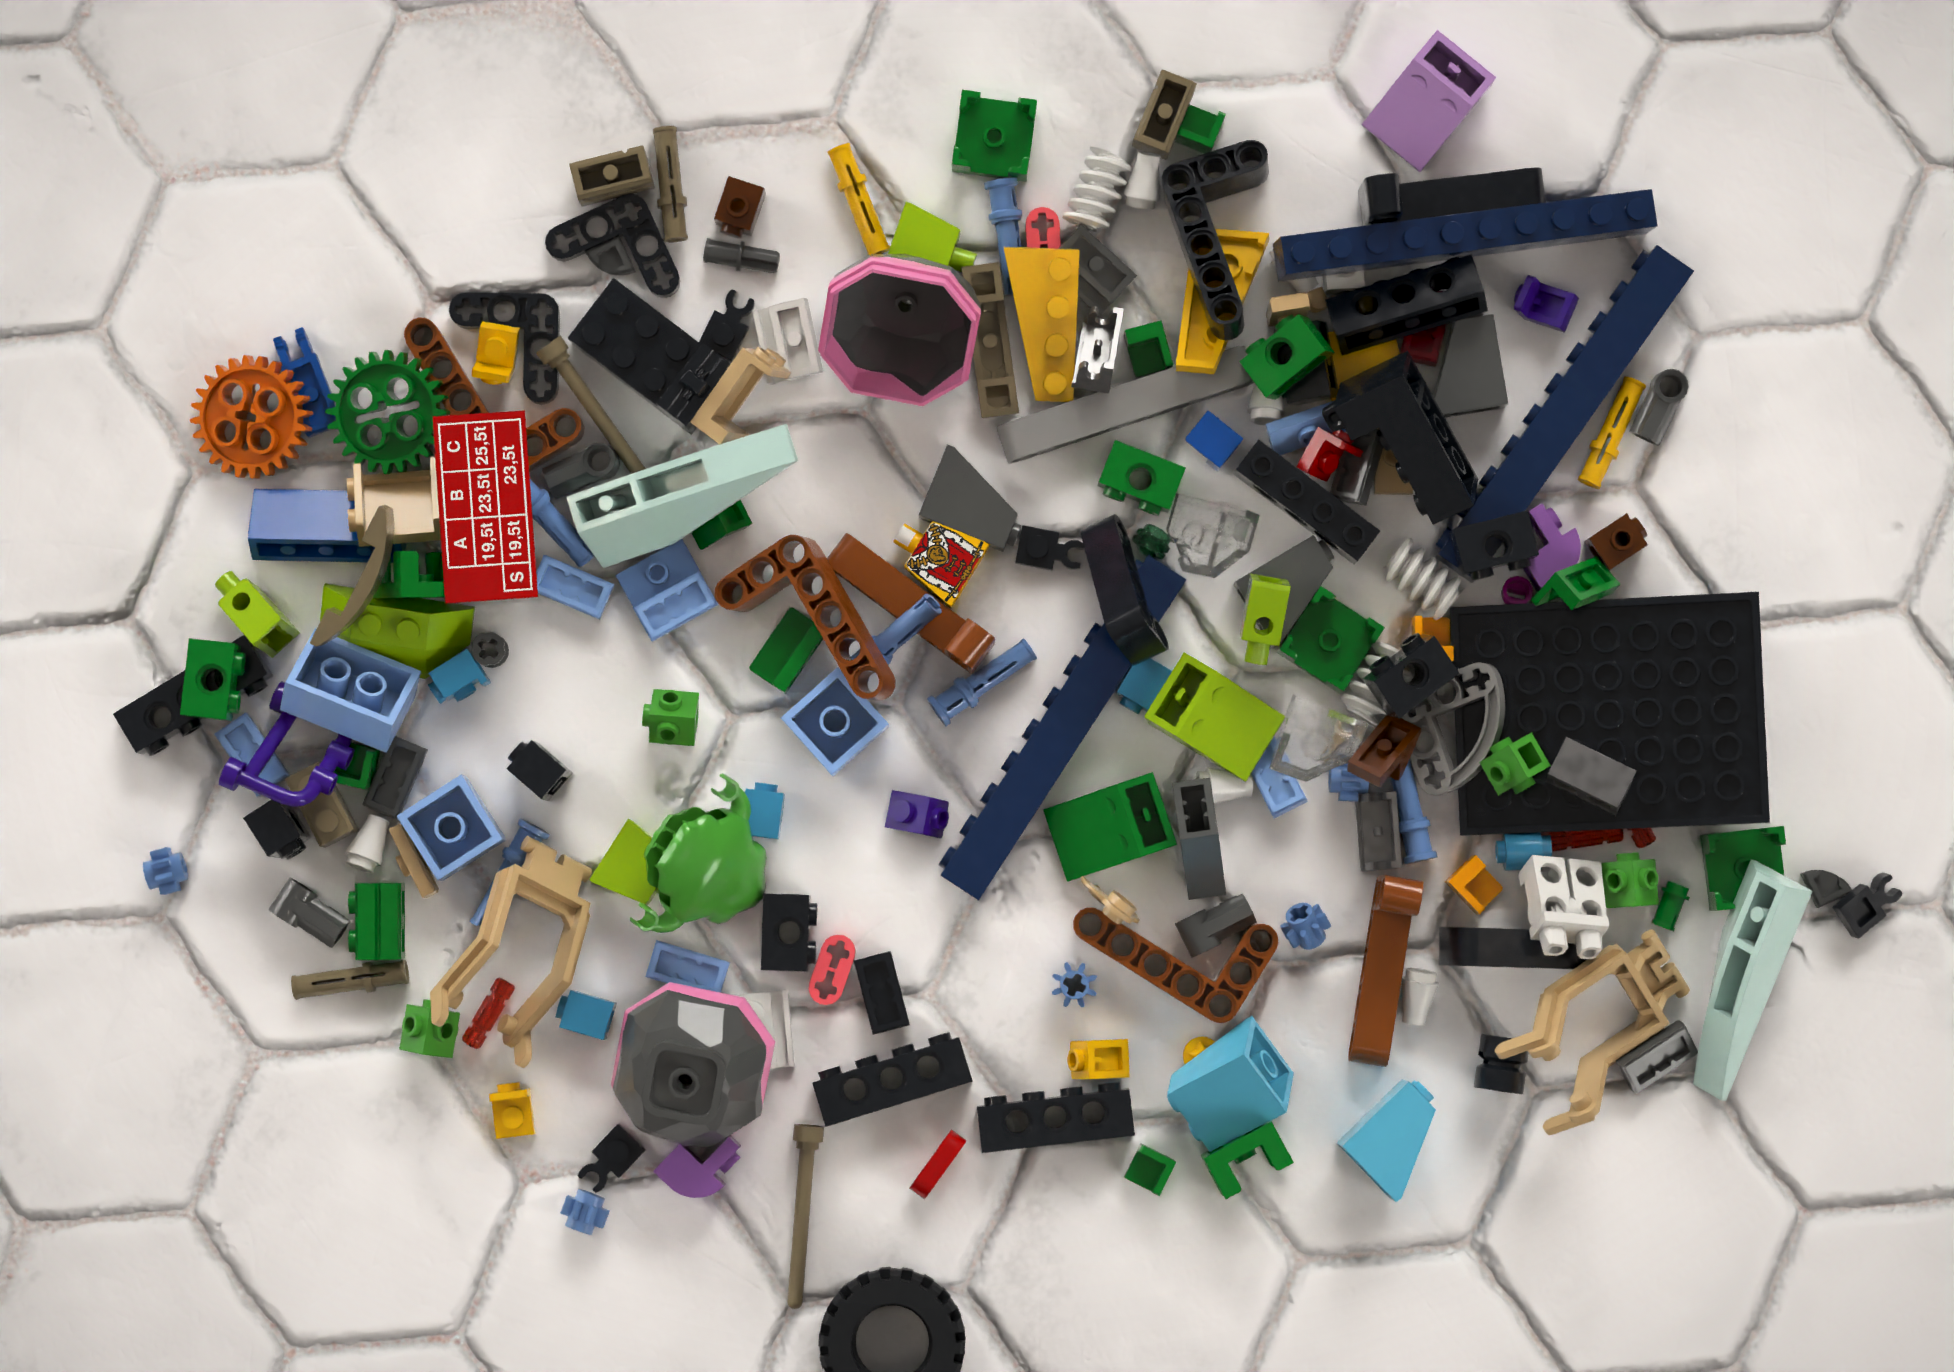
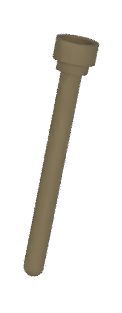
[536,335,646,474]
[787,1124,824,1309]

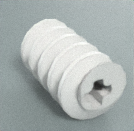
[1062,146,1133,232]
[1382,538,1466,620]
[1341,642,1412,728]

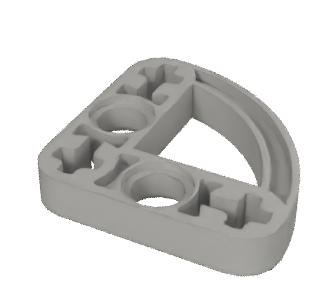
[1401,662,1505,795]

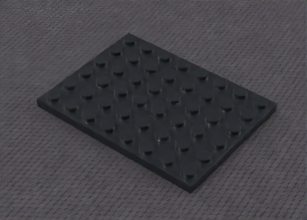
[1450,592,1770,836]

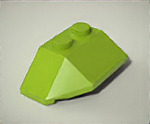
[320,583,475,679]

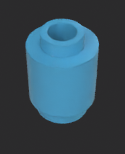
[1495,832,1552,871]

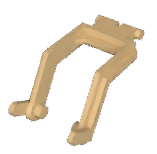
[430,836,592,1068]
[1495,929,1690,1135]

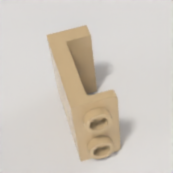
[690,346,791,445]
[347,456,441,547]

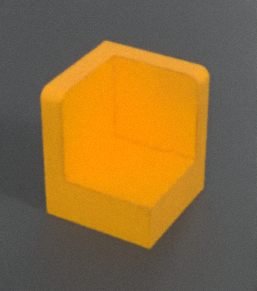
[1411,616,1454,662]
[1445,855,1503,915]

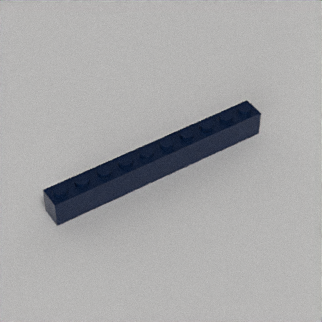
[1272,189,1658,282]
[1435,245,1694,583]
[938,555,1187,901]

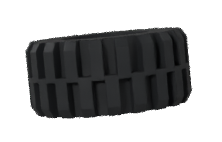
[818,1267,966,1372]

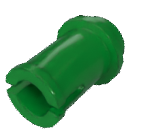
[1651,881,1690,932]

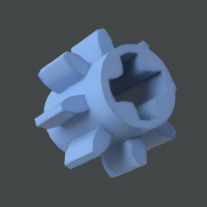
[1328,756,1369,802]
[143,847,188,895]
[1280,903,1331,950]
[1052,962,1097,1008]
[560,1189,610,1235]

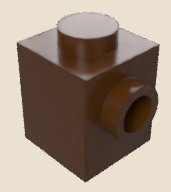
[714,176,766,239]
[1584,513,1648,570]

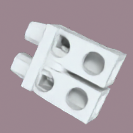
[1518,855,1610,959]

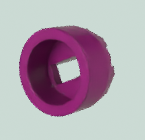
[1501,576,1533,604]

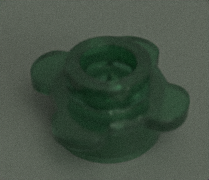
[1132,524,1171,560]

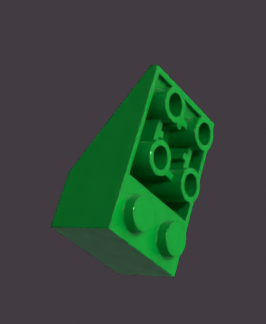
[1043,772,1177,882]

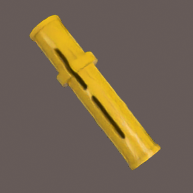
[827,143,890,255]
[1577,376,1646,489]

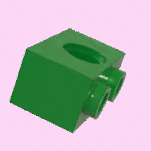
[1239,314,1335,400]
[1098,440,1186,516]
[180,638,246,722]

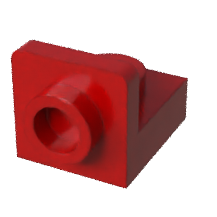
[1296,427,1363,482]

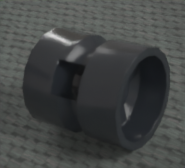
[1474,1034,1529,1094]

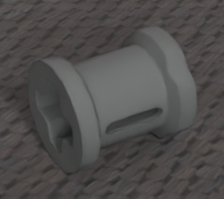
[472,632,509,668]

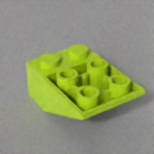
[1144,652,1286,782]

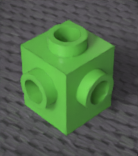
[642,689,699,746]
[1479,732,1551,796]
[1601,852,1659,908]
[399,999,460,1058]

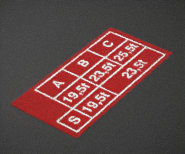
[433,410,538,604]

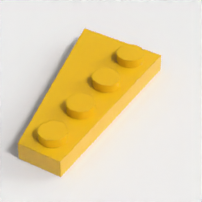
[1176,229,1270,374]
[1003,247,1080,402]

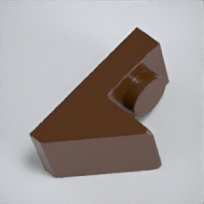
[1347,714,1421,788]

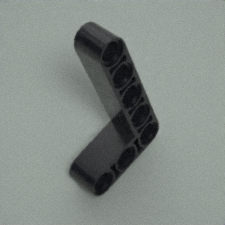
[1161,140,1269,340]
[1358,167,1546,226]

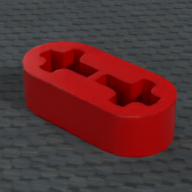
[909,1129,967,1200]

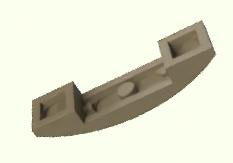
[961,262,1019,418]
[310,505,394,647]

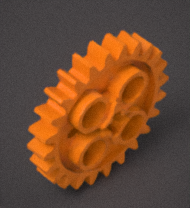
[190,355,313,479]

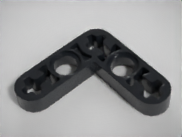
[545,193,681,298]
[449,293,560,405]

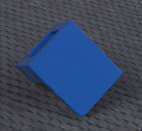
[1185,410,1243,472]

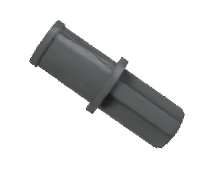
[703,238,780,273]

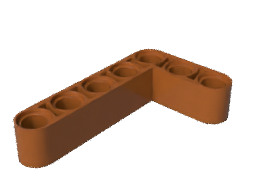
[404,317,585,472]
[827,533,995,674]
[715,535,896,701]
[1348,875,1423,1067]
[1073,907,1278,1023]

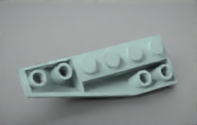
[566,424,798,568]
[1693,860,1813,1101]

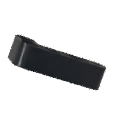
[1080,514,1169,666]
[1439,927,1588,969]

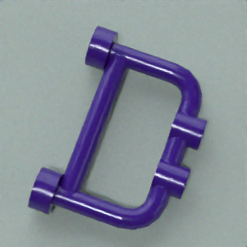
[219,681,355,807]

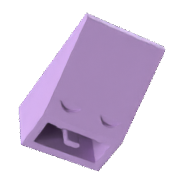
[1362,29,1496,172]

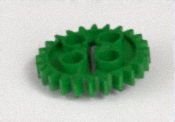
[325,350,450,474]

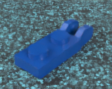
[273,327,336,438]

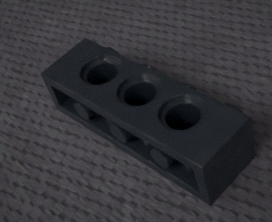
[1325,254,1488,356]
[1233,439,1380,565]
[113,635,273,756]
[812,1032,973,1127]
[977,1082,1135,1153]

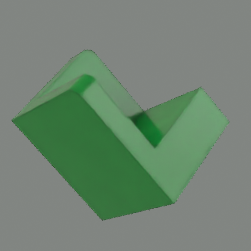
[1175,105,1226,154]
[1124,320,1173,378]
[333,741,380,790]
[1124,1143,1176,1196]

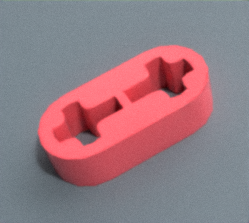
[1025,207,1061,249]
[809,935,856,1005]

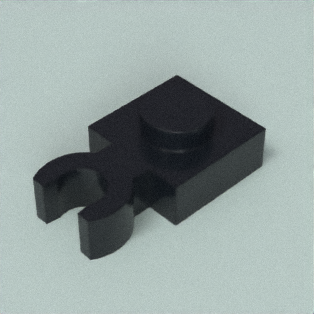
[699,289,755,361]
[1015,525,1084,571]
[1832,872,1903,939]
[578,1124,646,1193]

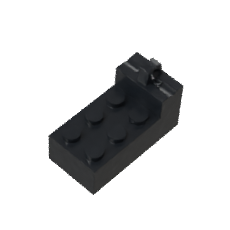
[568,278,731,435]
[1322,350,1479,525]

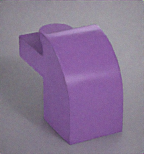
[1523,503,1581,593]
[653,1135,741,1198]

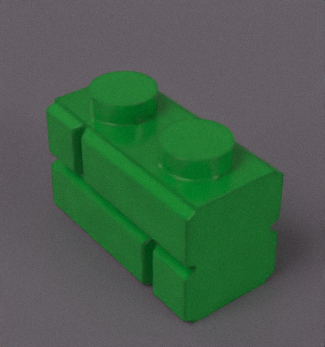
[348,883,405,960]

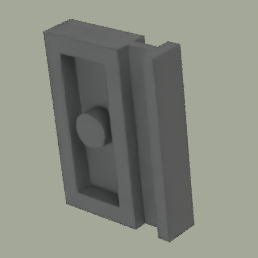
[1058,224,1137,316]

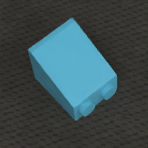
[1167,1016,1294,1151]
[1337,1079,1436,1202]

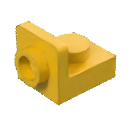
[471,321,520,385]
[1067,1039,1130,1079]
[489,1082,536,1139]

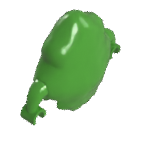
[630,773,767,933]

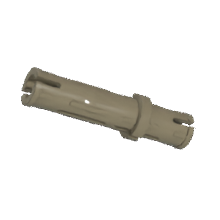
[653,126,688,243]
[291,960,409,1000]

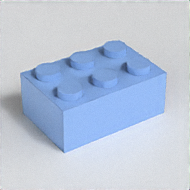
[280,628,421,753]

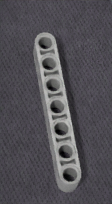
[996,345,1254,464]

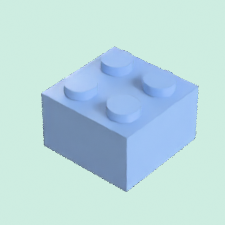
[781,667,890,776]
[397,774,507,881]

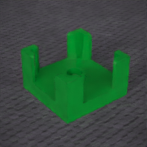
[951,89,1037,182]
[373,551,445,598]
[1276,586,1385,694]
[1700,826,1786,911]
[1200,1121,1294,1200]

